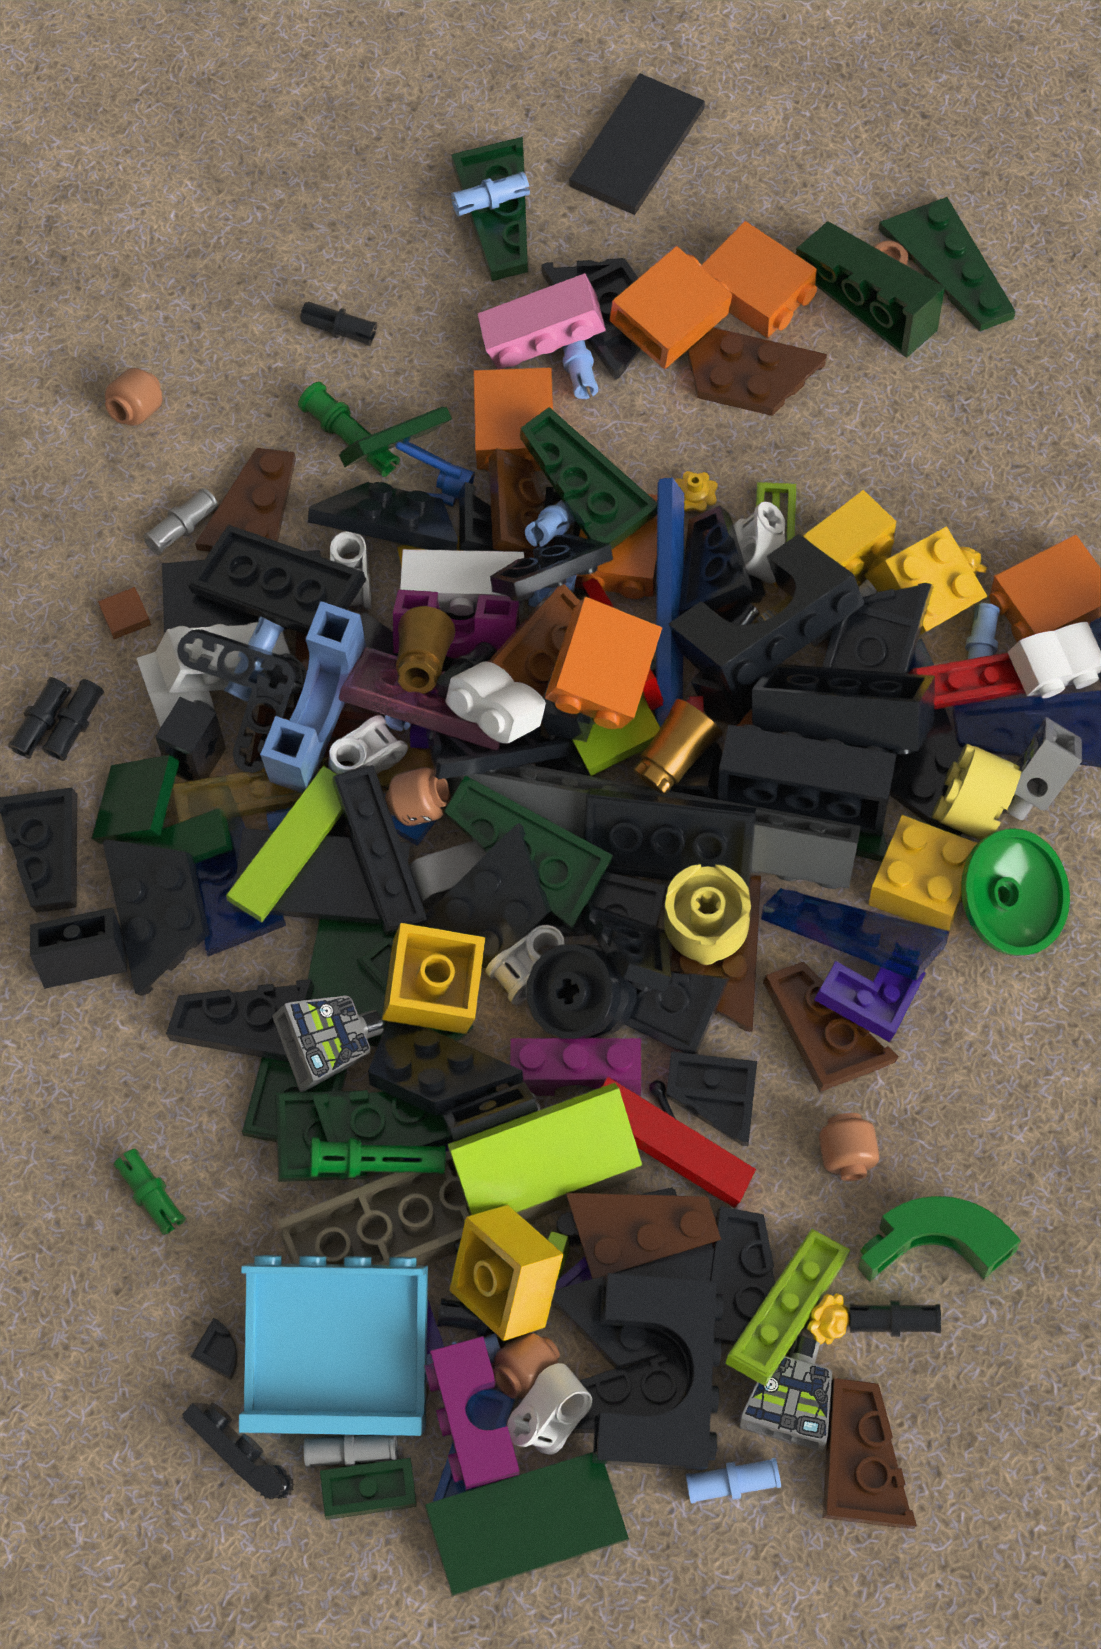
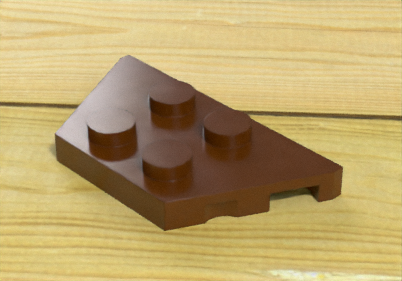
[687,327,827,416]
[671,875,761,1032]

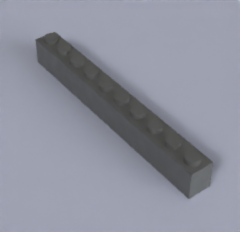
[445,764,861,889]

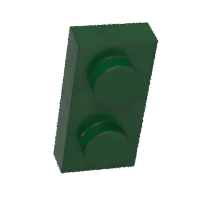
[320,1458,417,1520]

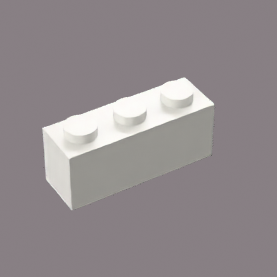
[400,549,524,616]
[155,622,290,693]

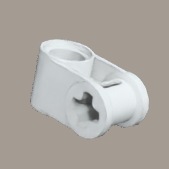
[733,502,785,584]
[330,531,372,609]
[328,715,408,774]
[486,925,565,1005]
[507,1363,593,1455]

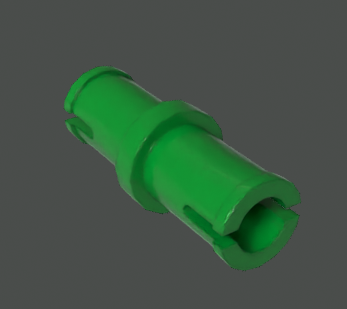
[113,1149,186,1235]

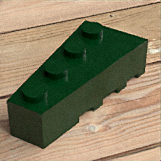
[796,221,945,358]

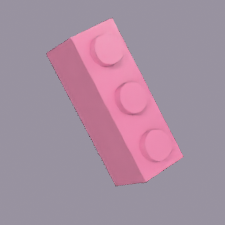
[478,273,606,369]

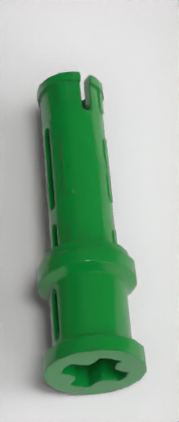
[298,381,400,477]
[310,1137,446,1178]

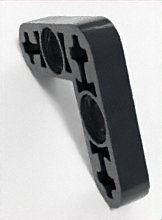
[177,629,296,773]

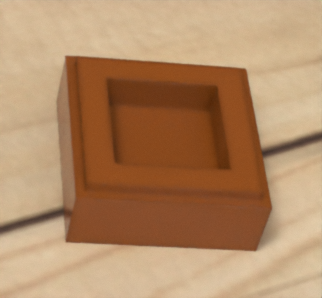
[98,587,151,639]

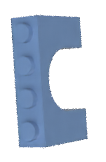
[260,601,366,793]

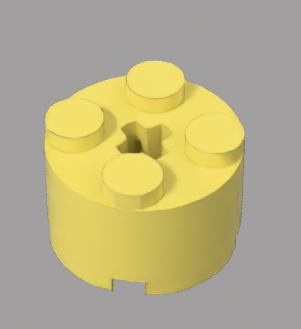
[931,744,1021,840]
[664,864,751,965]

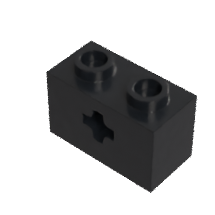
[155,697,226,788]

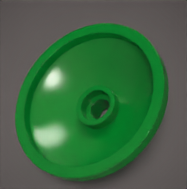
[961,828,1070,956]

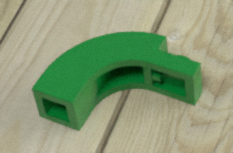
[858,1196,1021,1282]

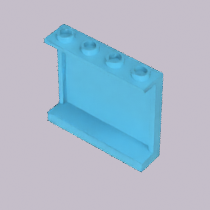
[239,1255,428,1436]

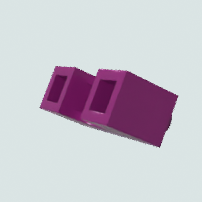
[393,589,520,659]
[510,1038,641,1096]
[424,1337,520,1491]

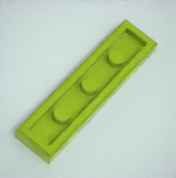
[226,766,343,922]
[725,1229,850,1386]

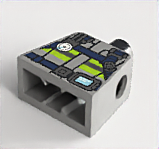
[1006,717,1082,820]
[272,996,383,1092]
[740,1336,832,1452]

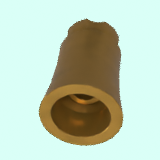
[396,606,455,694]
[633,699,723,795]

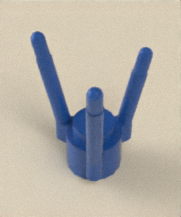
[395,442,475,507]

